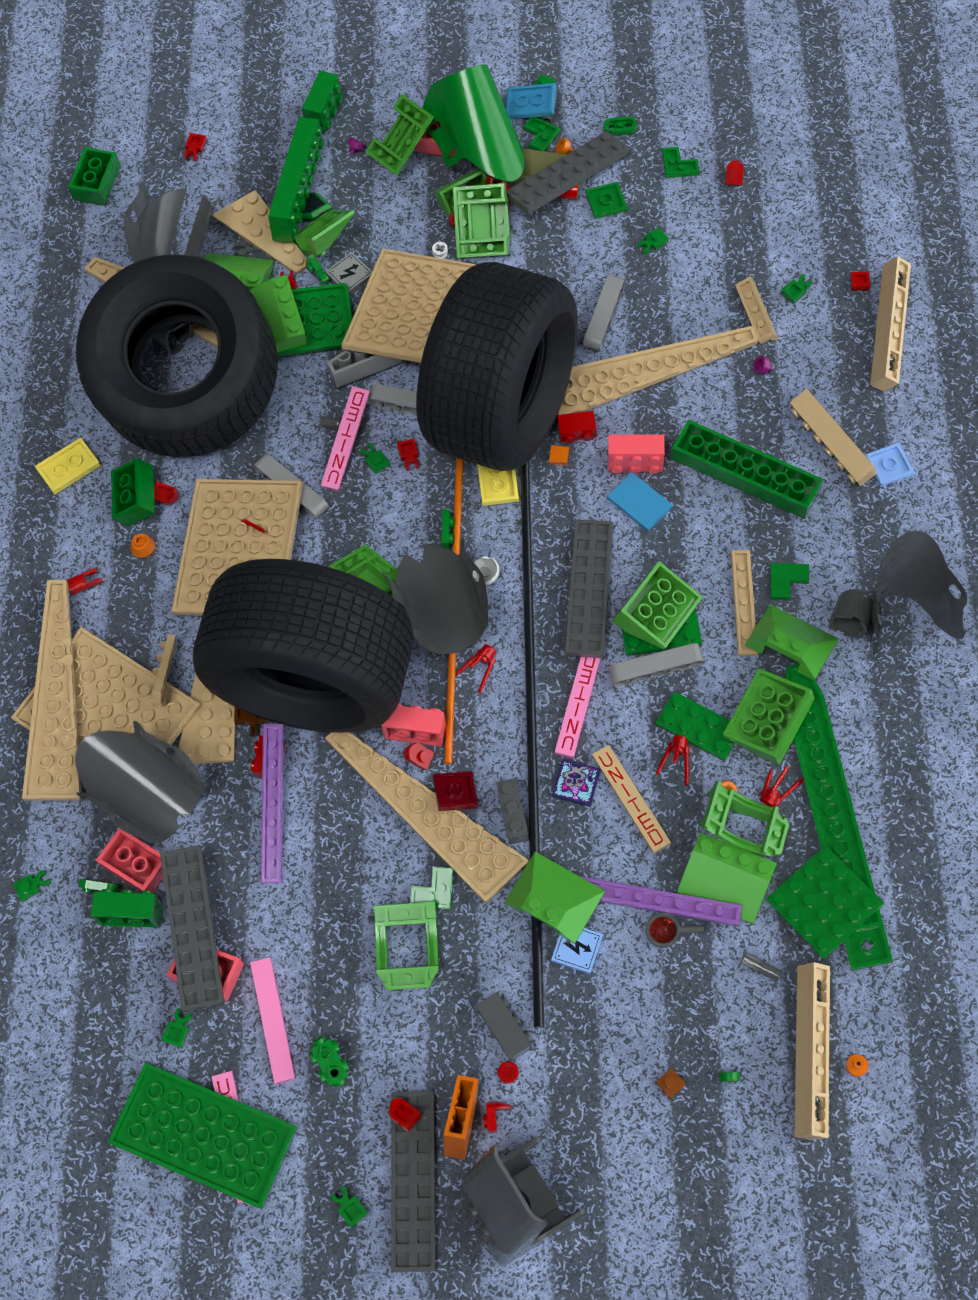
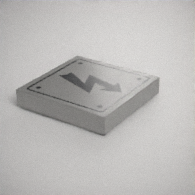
[325,252,372,294]

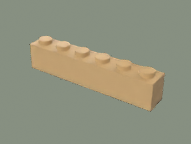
[790,389,878,486]

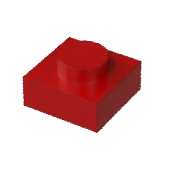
[850,271,870,291]

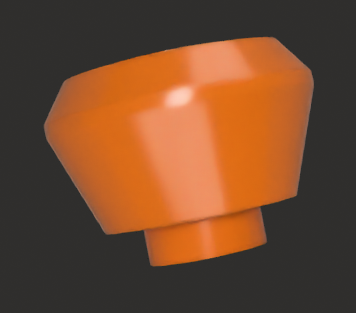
[130,534,155,558]

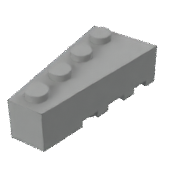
[327,350,402,388]

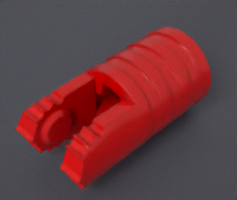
[66,567,103,595]

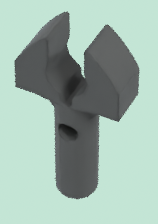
[234,240,260,257]

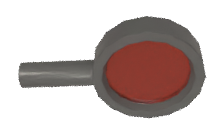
[645,912,704,948]

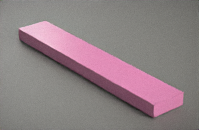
[250,957,296,1084]

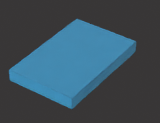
[505,83,557,120]
[607,472,673,532]

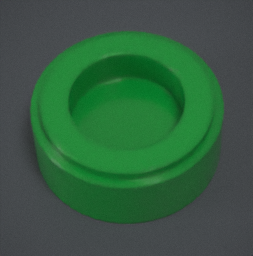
[718,1072,740,1082]

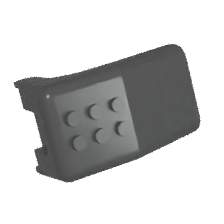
[459,1135,588,1265]

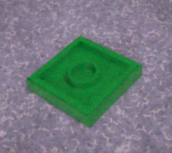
[585,182,628,219]

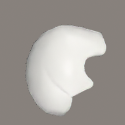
[472,556,500,585]

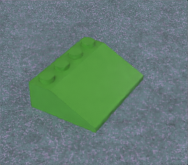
[203,253,275,290]
[250,275,307,352]
[612,561,703,649]
[723,668,815,766]
[677,832,777,924]

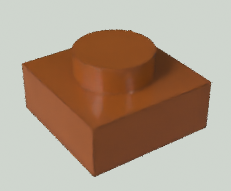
[656,1068,686,1099]

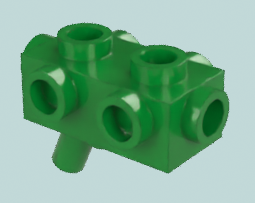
[309,1036,350,1087]

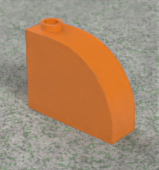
[443,1075,479,1160]

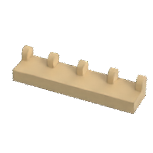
[735,276,778,344]
[145,634,176,705]

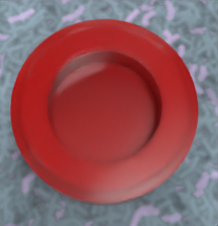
[498,1061,519,1084]

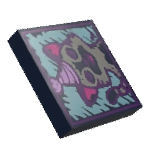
[552,759,600,807]

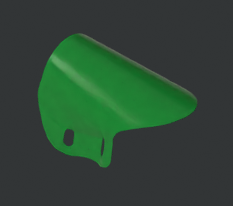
[423,64,524,182]

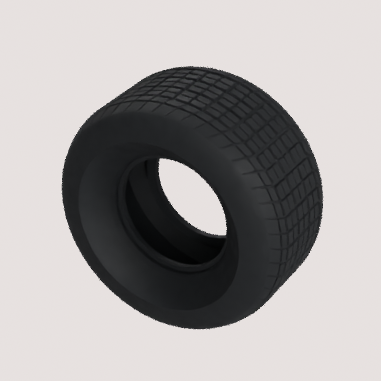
[76,254,278,457]
[416,262,578,471]
[193,559,414,733]

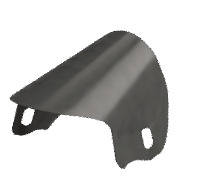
[124,183,218,263]
[870,531,967,658]
[381,538,488,654]
[75,721,204,843]

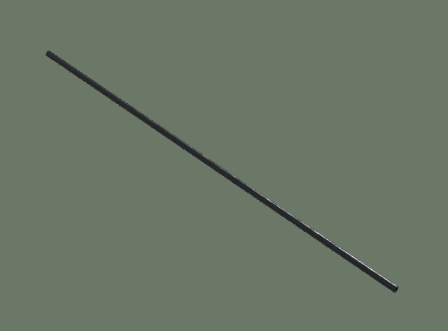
[520,461,544,1028]

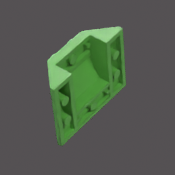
[366,94,434,176]
[453,183,510,258]
[293,210,355,257]
[329,544,399,603]
[745,604,839,681]
[504,852,605,944]

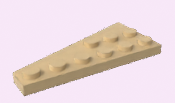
[212,190,307,275]

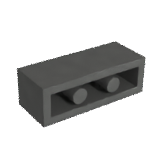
[496,778,529,845]
[476,992,533,1062]

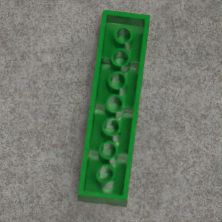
[268,117,324,243]
[671,419,823,519]

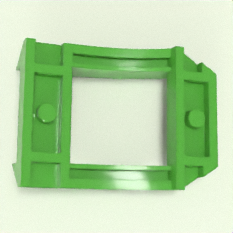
[698,780,789,856]
[374,901,439,990]

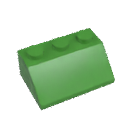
[433,169,487,217]

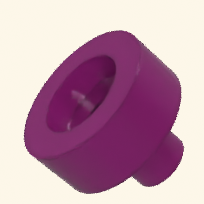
[347,137,365,154]
[753,355,772,375]

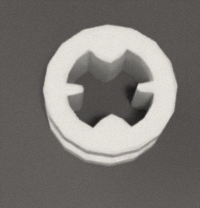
[432,242,448,259]

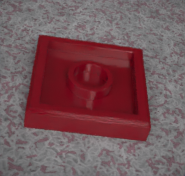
[432,771,478,811]

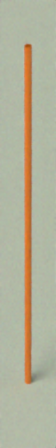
[444,458,463,764]

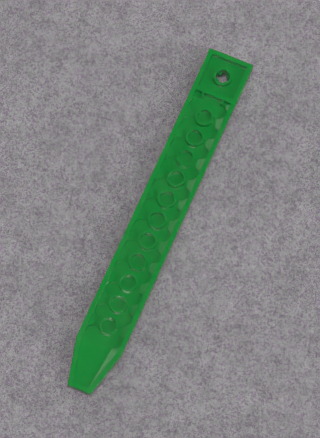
[786,664,893,971]

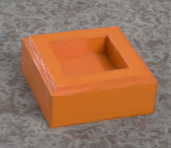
[549,445,569,466]

